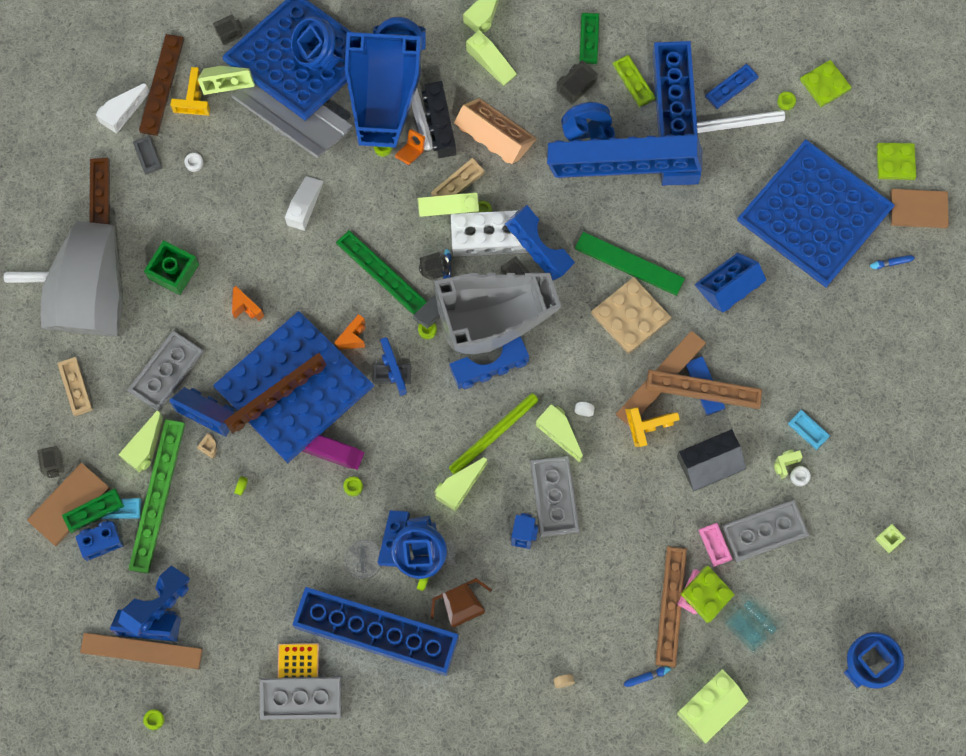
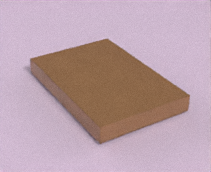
[890,189,949,228]

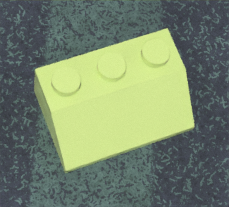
[677,669,749,744]

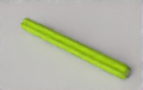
[449,393,538,474]

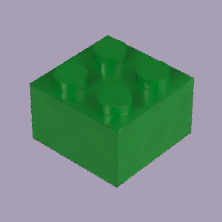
[144,240,199,295]

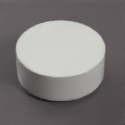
[184,153,204,172]
[575,402,595,417]
[790,466,811,486]

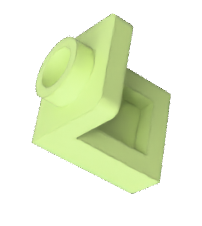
[774,450,803,479]

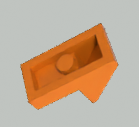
[232,286,264,321]
[334,314,366,350]

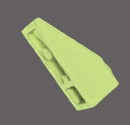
[463,0,499,32]
[466,30,517,86]
[198,66,255,95]
[417,193,479,217]
[536,404,583,462]
[119,411,163,473]
[435,458,487,512]

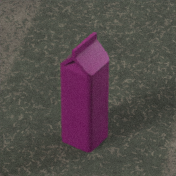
[302,435,365,470]

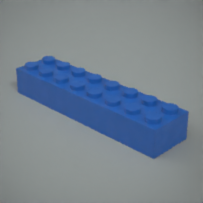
[652,41,701,186]
[547,134,703,178]
[292,587,459,676]

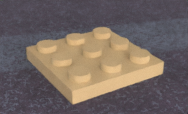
[591,277,672,354]

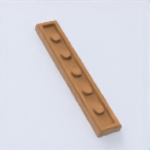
[616,331,706,427]
[645,370,762,409]
[655,546,687,668]
[80,633,203,670]

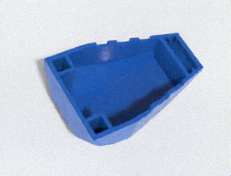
[345,32,421,148]

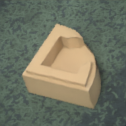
[197,432,217,459]

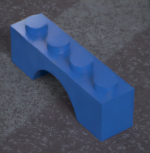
[505,205,575,281]
[449,336,529,390]
[118,565,190,636]

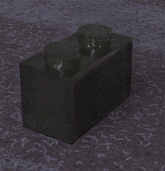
[556,61,598,105]

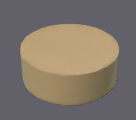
[553,674,575,688]

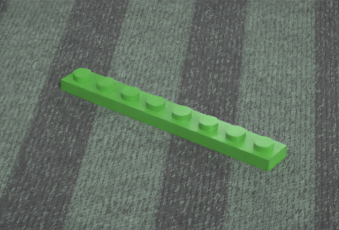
[128,419,185,574]

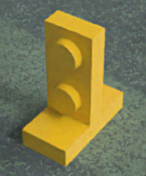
[170,67,210,116]
[625,407,680,447]

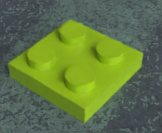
[800,60,852,107]
[876,143,916,180]
[680,566,735,623]

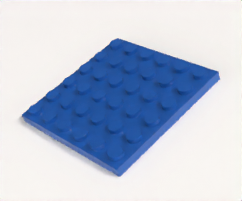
[222,0,351,121]
[737,139,895,288]
[213,311,374,464]

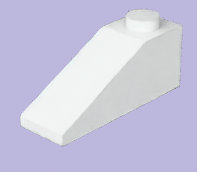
[96,83,150,134]
[285,176,323,231]

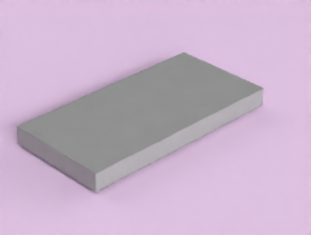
[127,330,204,411]
[530,456,580,537]
[721,499,810,563]
[259,676,342,720]

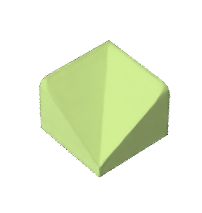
[876,524,906,553]

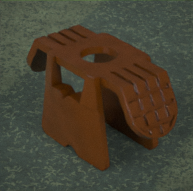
[431,578,492,627]

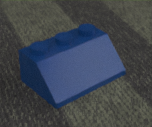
[694,252,766,312]
[169,387,235,437]
[110,609,181,642]

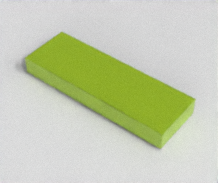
[612,55,656,108]

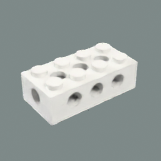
[451,210,528,257]

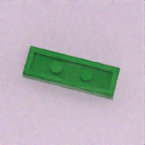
[579,13,600,64]
[62,488,125,533]

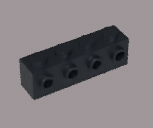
[422,81,456,159]

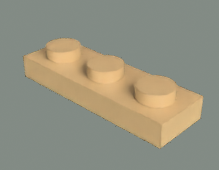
[431,158,485,197]
[57,357,93,417]

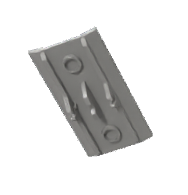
[232,84,352,158]

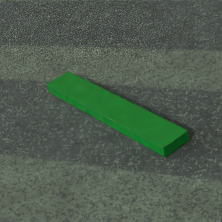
[336,230,427,315]
[575,232,685,296]

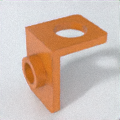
[395,129,425,165]

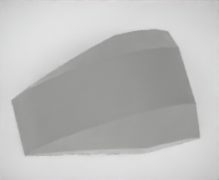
[41,221,123,337]
[434,273,561,354]

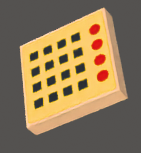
[278,643,319,678]

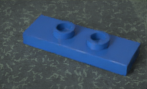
[380,337,407,396]
[378,510,410,567]

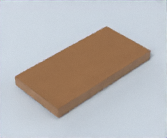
[27,463,110,546]

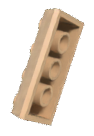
[454,98,537,164]

